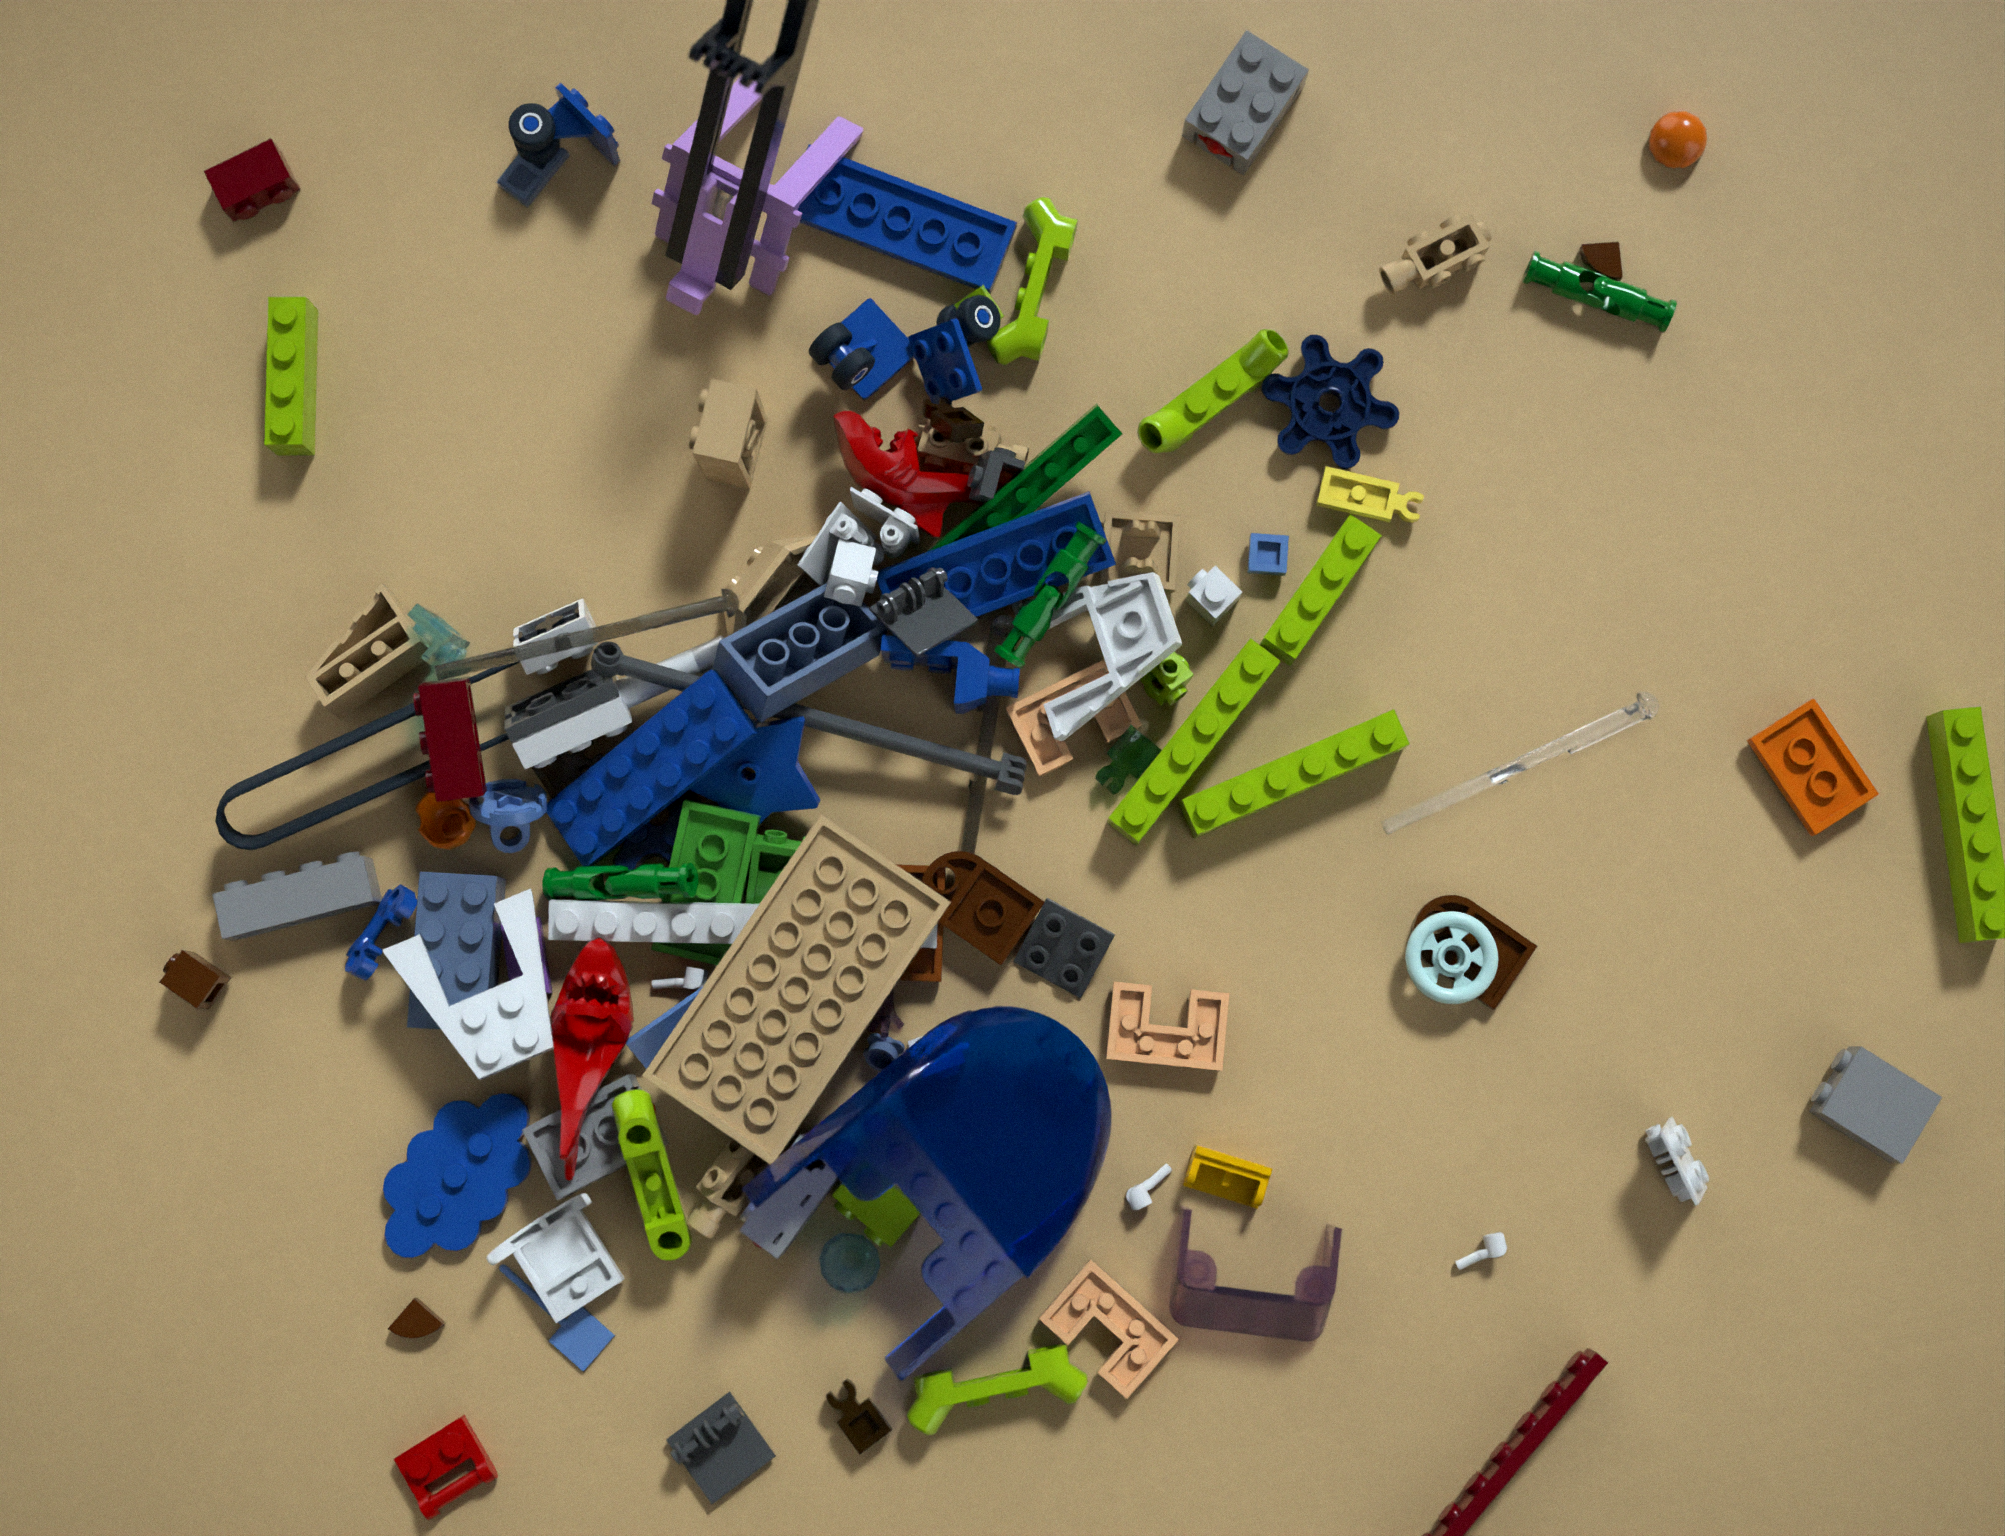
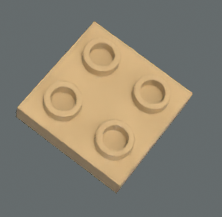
[1100,510,1181,593]

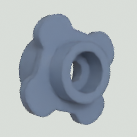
[863,1033,905,1072]

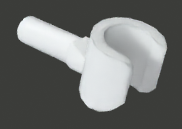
[652,967,708,990]
[1126,1163,1173,1210]
[1455,1232,1507,1270]

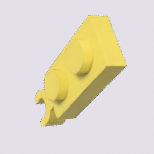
[1316,466,1424,523]

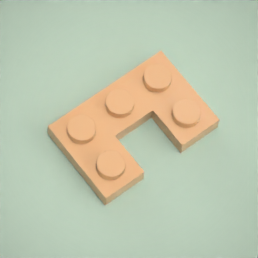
[1005,659,1142,777]
[1106,982,1229,1071]
[1038,1258,1179,1399]

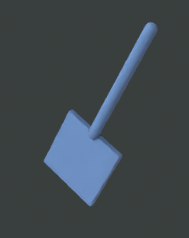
[499,1264,615,1372]

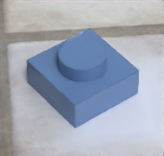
[1247,533,1289,576]

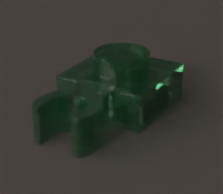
[1095,725,1162,795]

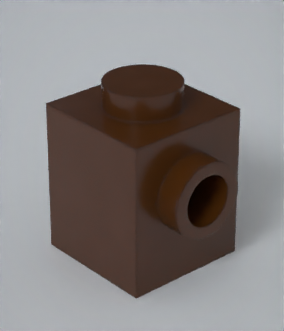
[159,950,231,1010]

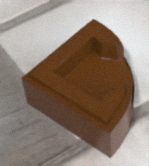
[1579,242,1623,281]
[388,1297,446,1338]

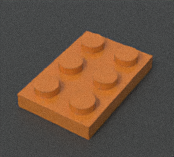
[1746,698,1879,836]

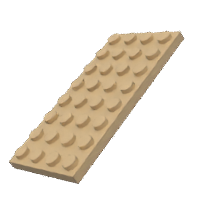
[642,814,951,1166]

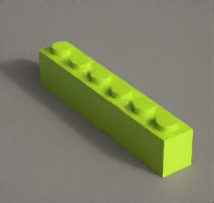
[1107,638,1281,846]
[1926,706,2005,943]
[1179,709,1410,839]

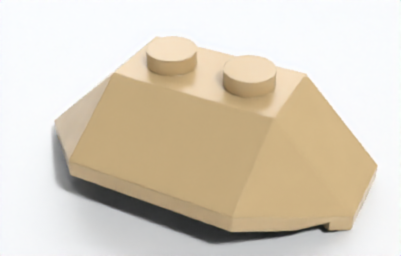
[723,534,817,636]

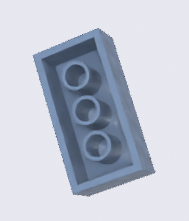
[713,583,888,723]
[407,872,506,1029]

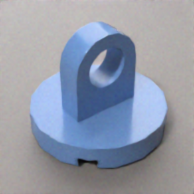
[469,779,547,853]

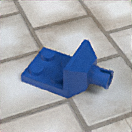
[881,635,1020,714]

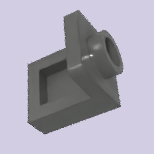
[967,447,1025,503]

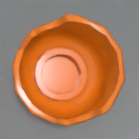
[1649,111,1707,168]
[415,792,476,850]

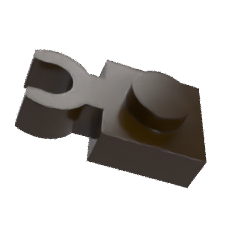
[921,397,984,443]
[532,740,604,799]
[826,1378,892,1454]

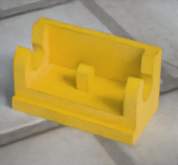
[1183,1145,1273,1209]

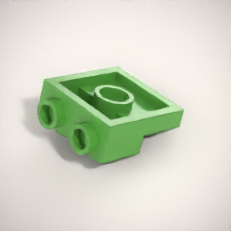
[746,830,806,904]

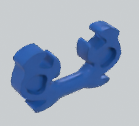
[345,884,417,981]

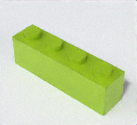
[264,297,318,456]
[1259,514,1382,666]

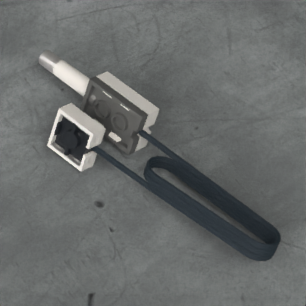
[215,598,724,850]

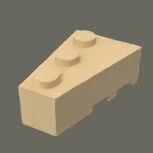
[305,582,435,719]

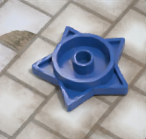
[689,716,820,825]

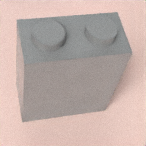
[1809,1046,1942,1164]

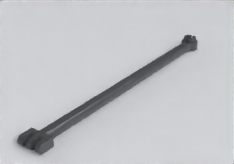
[591,641,1027,795]

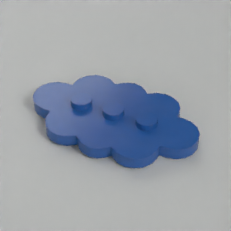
[383,1093,532,1258]

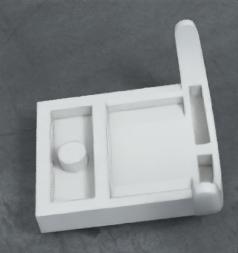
[486,1193,625,1323]

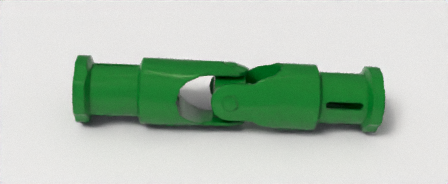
[1522,250,1677,333]
[994,521,1107,669]
[542,863,698,901]

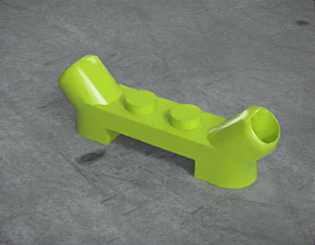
[987,197,1078,366]
[1137,329,1289,454]
[611,1089,692,1261]
[907,1343,1088,1435]

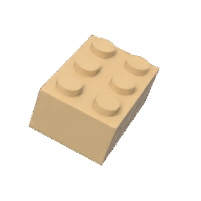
[689,379,768,490]

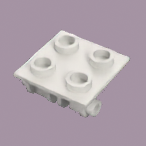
[850,487,920,558]
[797,502,884,586]
[1645,1116,1709,1206]

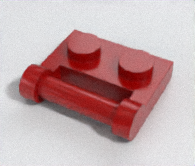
[393,1415,498,1520]

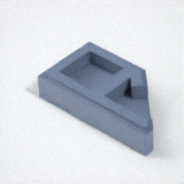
[496,148,570,208]

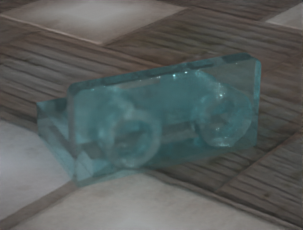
[407,603,470,671]

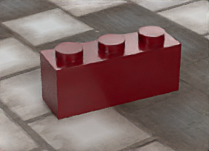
[413,677,487,802]

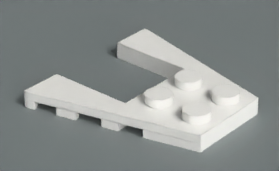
[1011,572,1183,742]
[383,889,554,1080]

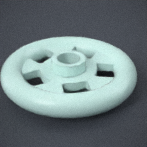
[1405,911,1498,1004]

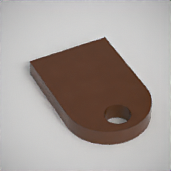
[922,851,1045,966]
[1411,895,1537,1010]

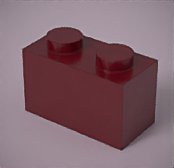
[204,138,301,222]

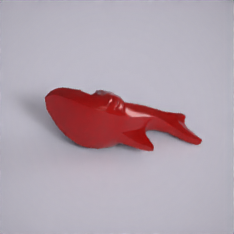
[833,411,1005,538]
[550,938,634,1181]

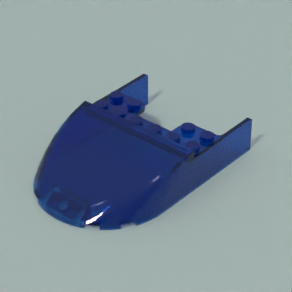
[742,1006,1112,1381]

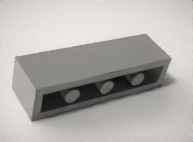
[212,852,382,941]

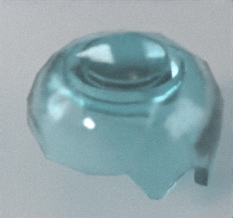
[819,1232,881,1293]

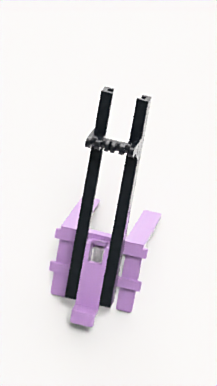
[651,0,863,315]

